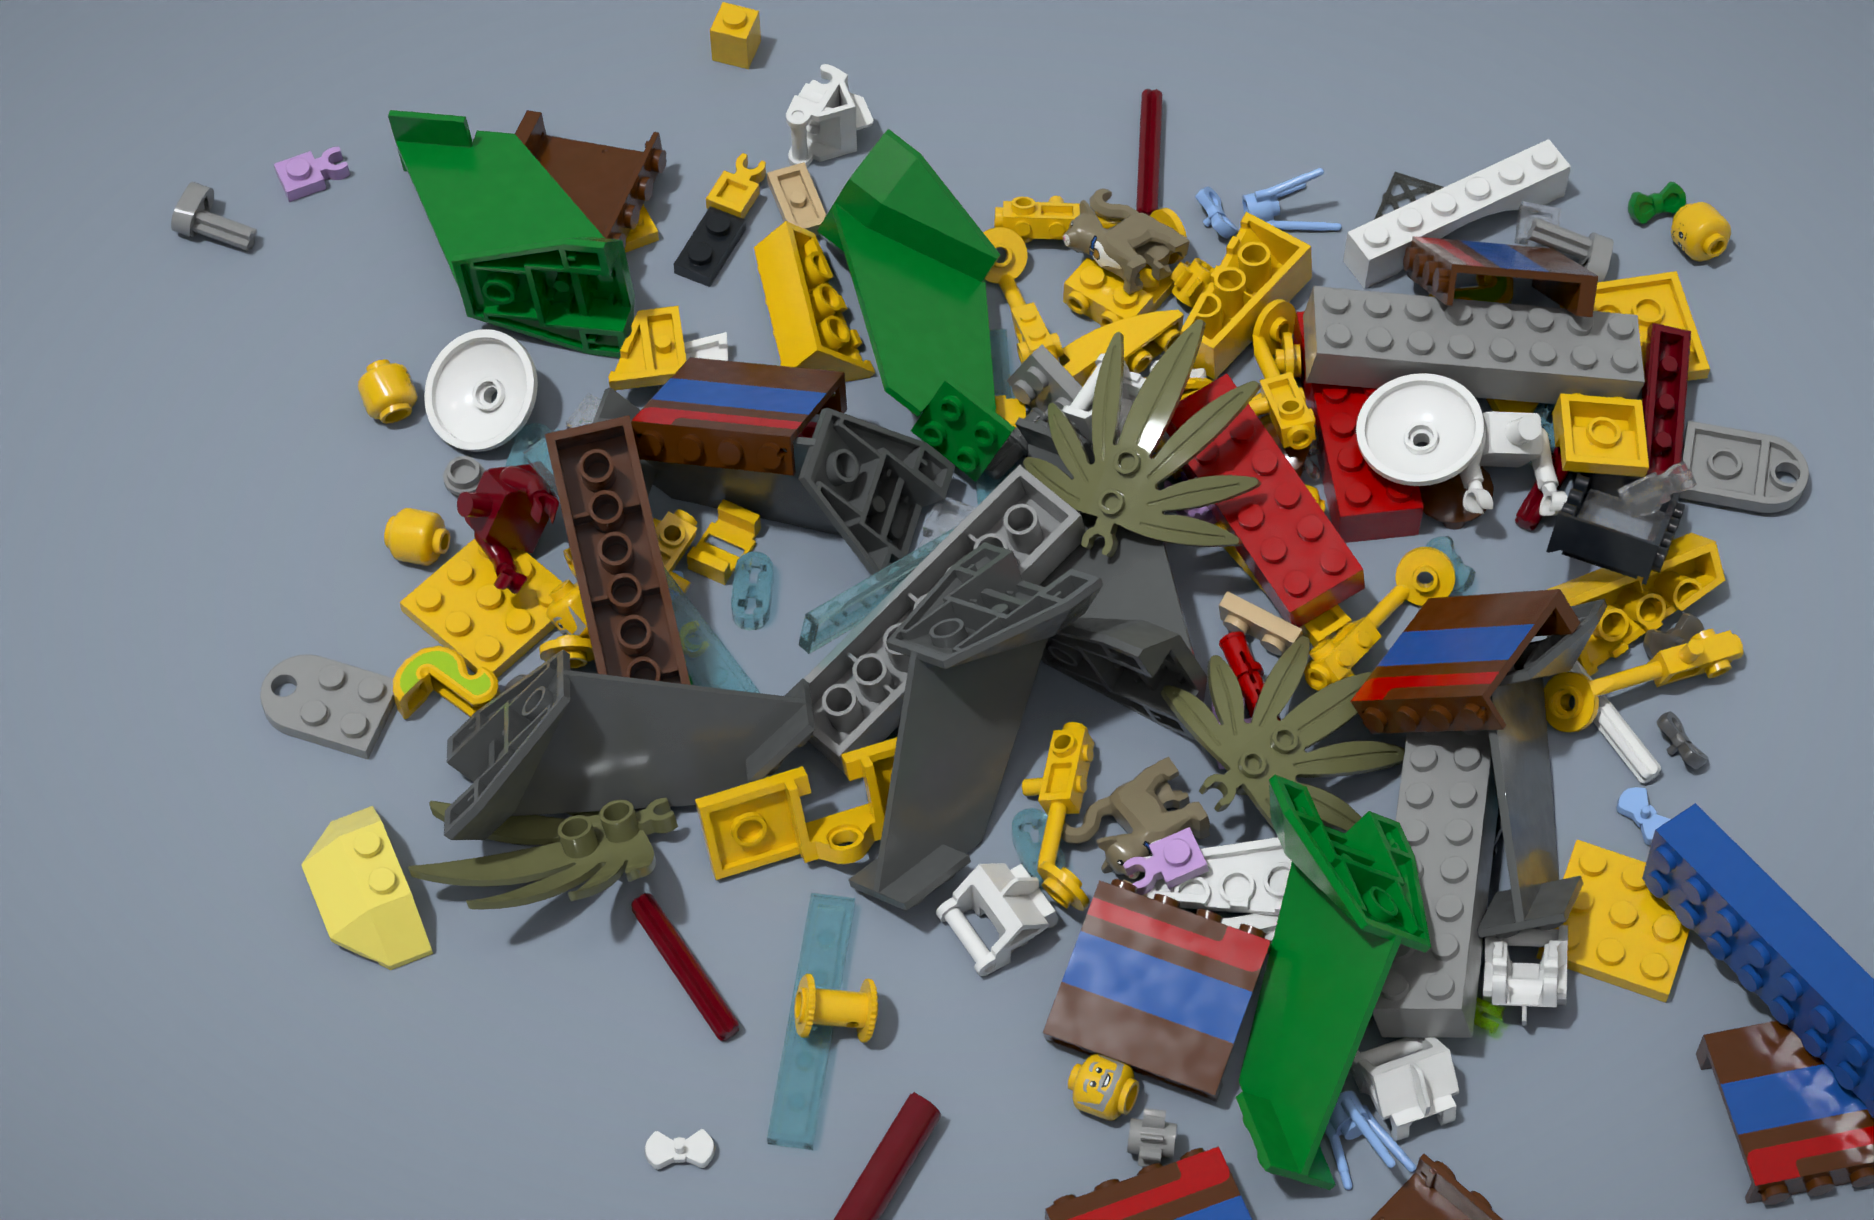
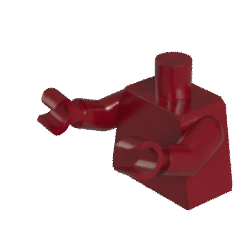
[457,463,559,594]

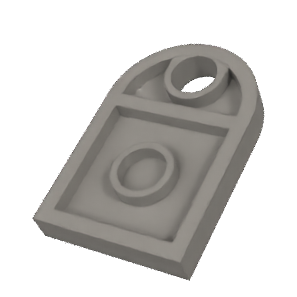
[1007,344,1094,454]
[1677,420,1809,513]
[260,655,395,760]

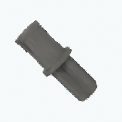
[984,407,1049,480]

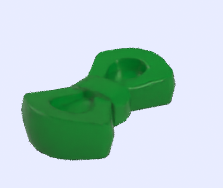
[1627,181,1686,224]

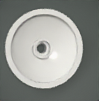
[424,329,538,452]
[1356,373,1484,486]

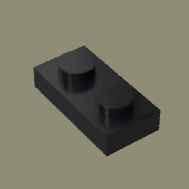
[673,206,746,287]

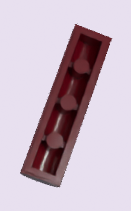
[1641,323,1691,486]
[833,1092,941,1220]

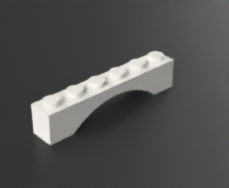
[1343,139,1571,289]

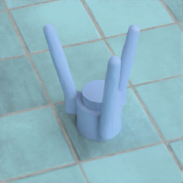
[1242,168,1342,231]
[1325,1091,1416,1190]

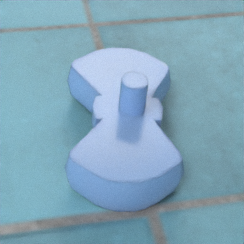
[1195,186,1238,239]
[1616,787,1671,846]

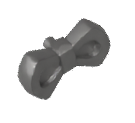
[1643,613,1704,659]
[1657,711,1708,769]

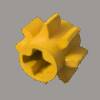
[1169,258,1214,308]

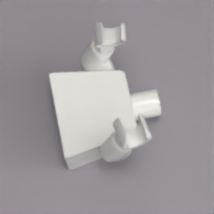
[1459,411,1568,516]

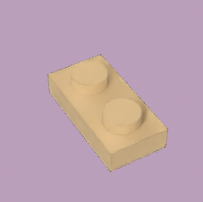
[767,162,826,235]
[1219,591,1303,656]

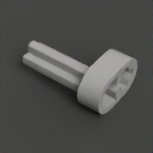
[171,182,257,251]
[1527,218,1614,282]

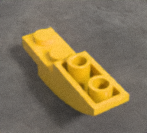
[1059,310,1184,387]

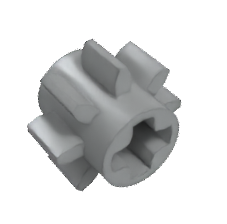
[1127,1108,1177,1167]

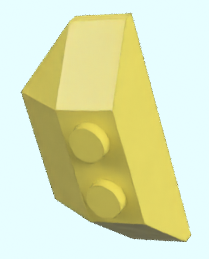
[301,806,433,970]

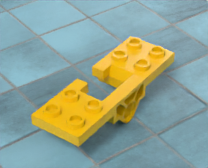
[695,737,897,880]

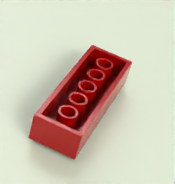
[1292,311,1424,543]
[1162,373,1365,627]

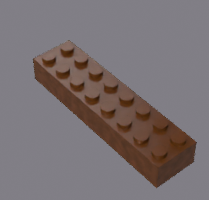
[545,415,691,685]

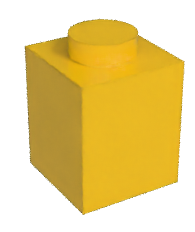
[710,2,761,69]

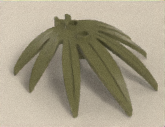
[1023,319,1261,558]
[1160,636,1405,833]
[408,798,678,910]

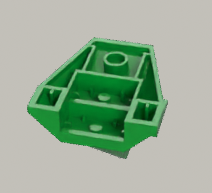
[388,110,635,358]
[817,129,1015,482]
[1236,774,1431,1190]

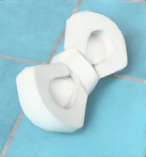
[644,1129,715,1170]

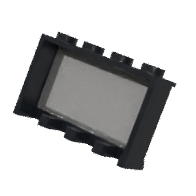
[1546,472,1685,585]

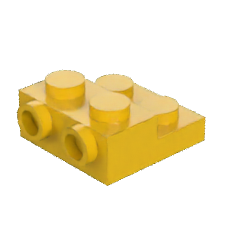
[1063,257,1175,327]
[1552,393,1649,477]

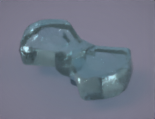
[1425,536,1476,593]

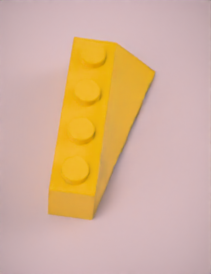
[1180,212,1312,380]
[754,221,875,382]
[1547,533,1725,676]

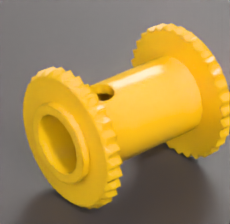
[794,974,878,1043]

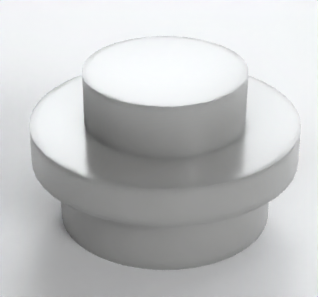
[443,456,485,496]

